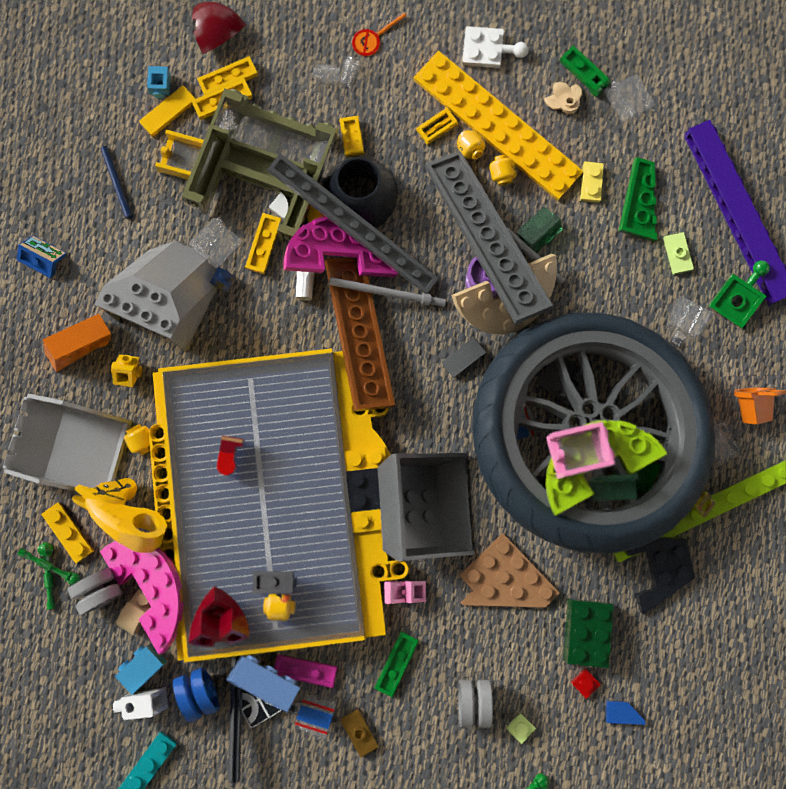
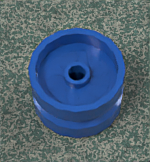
[173,667,219,723]

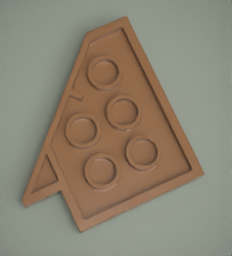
[459,533,559,607]

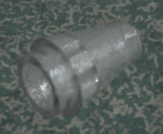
[339,56,361,87]

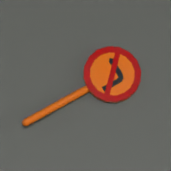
[352,13,406,56]

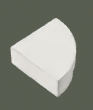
[269,193,288,220]

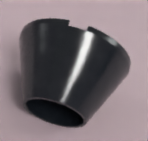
[322,157,398,228]

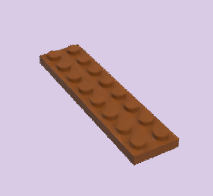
[325,258,395,412]

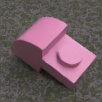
[385,581,426,604]

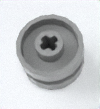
[67,568,123,616]
[458,679,493,728]

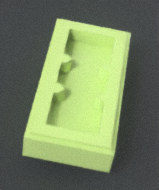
[663,232,694,275]

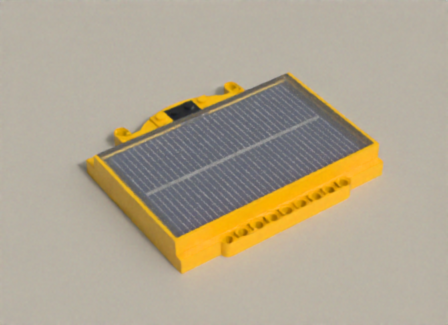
[149,348,408,662]

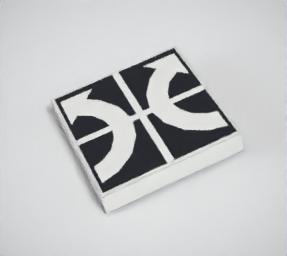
[242,690,282,729]

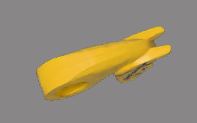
[72,478,167,553]

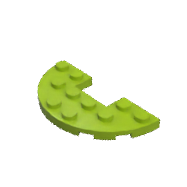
[546,420,667,515]

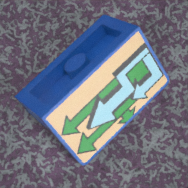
[17,236,66,278]

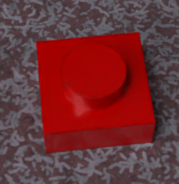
[571,668,601,699]

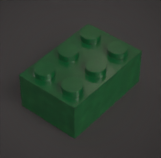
[563,598,614,668]

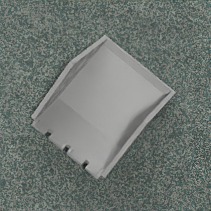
[3,394,132,492]

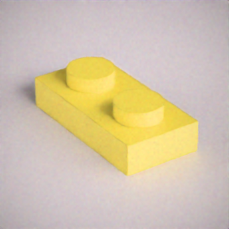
[580,162,604,203]

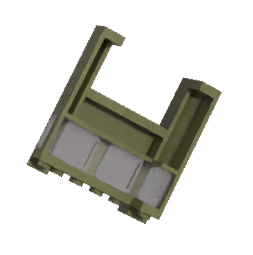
[182,88,339,242]

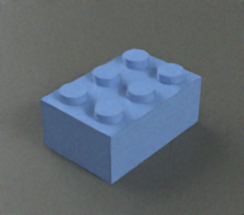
[226,655,300,712]

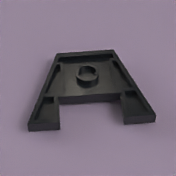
[625,537,696,614]

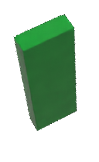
[374,631,419,698]

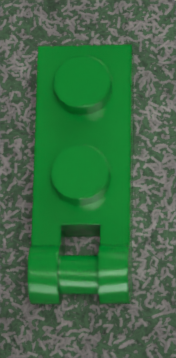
[559,45,611,97]

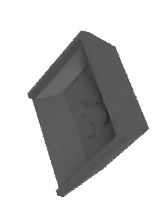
[378,453,474,561]

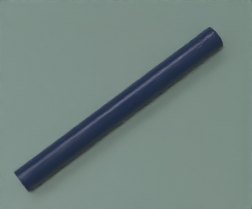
[100,146,133,219]

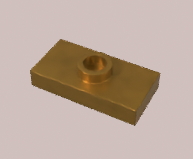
[340,708,379,758]

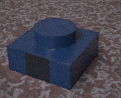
[210,266,236,292]

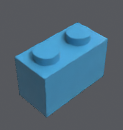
[115,644,167,695]

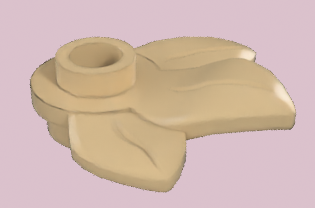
[544,82,582,114]

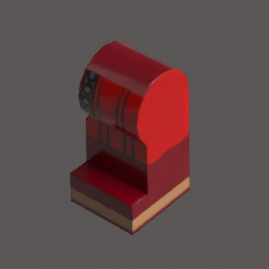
[217,435,245,476]

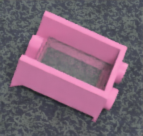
[546,422,615,479]

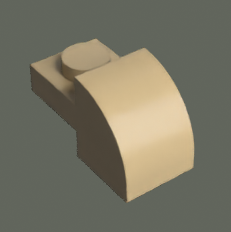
[116,588,151,636]

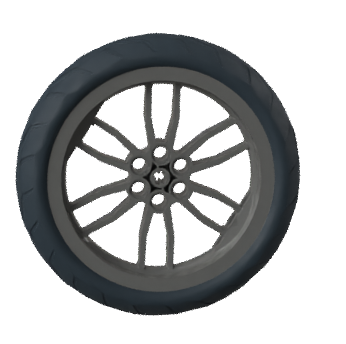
[472,312,715,554]

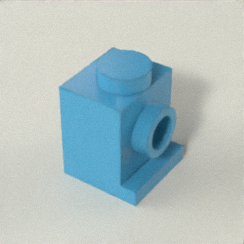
[147,66,172,99]

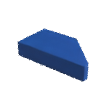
[606,700,646,725]

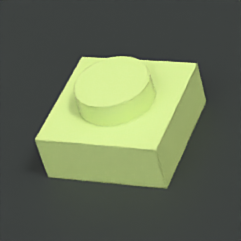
[506,712,536,744]

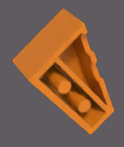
[43,314,111,372]

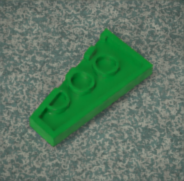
[618,157,657,242]

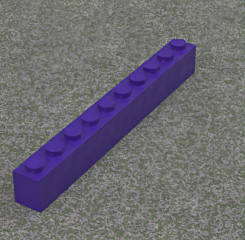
[684,120,786,306]

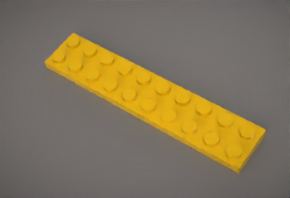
[413,50,583,201]

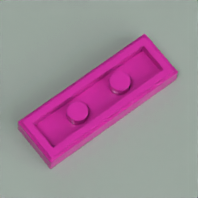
[274,654,338,688]

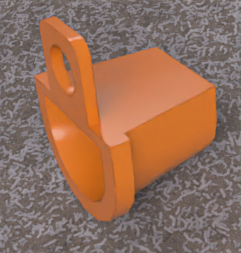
[734,387,786,424]

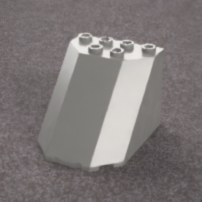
[95,241,217,352]

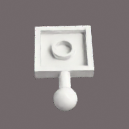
[462,26,528,68]

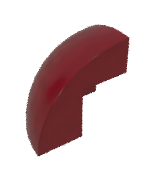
[192,2,246,54]
[188,586,250,647]

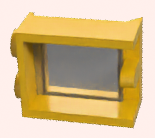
[155,130,204,180]

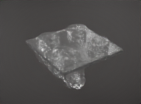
[604,74,656,123]
[187,217,243,269]

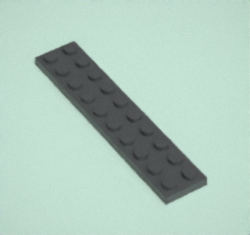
[425,151,553,324]

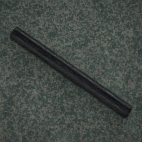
[228,651,243,783]

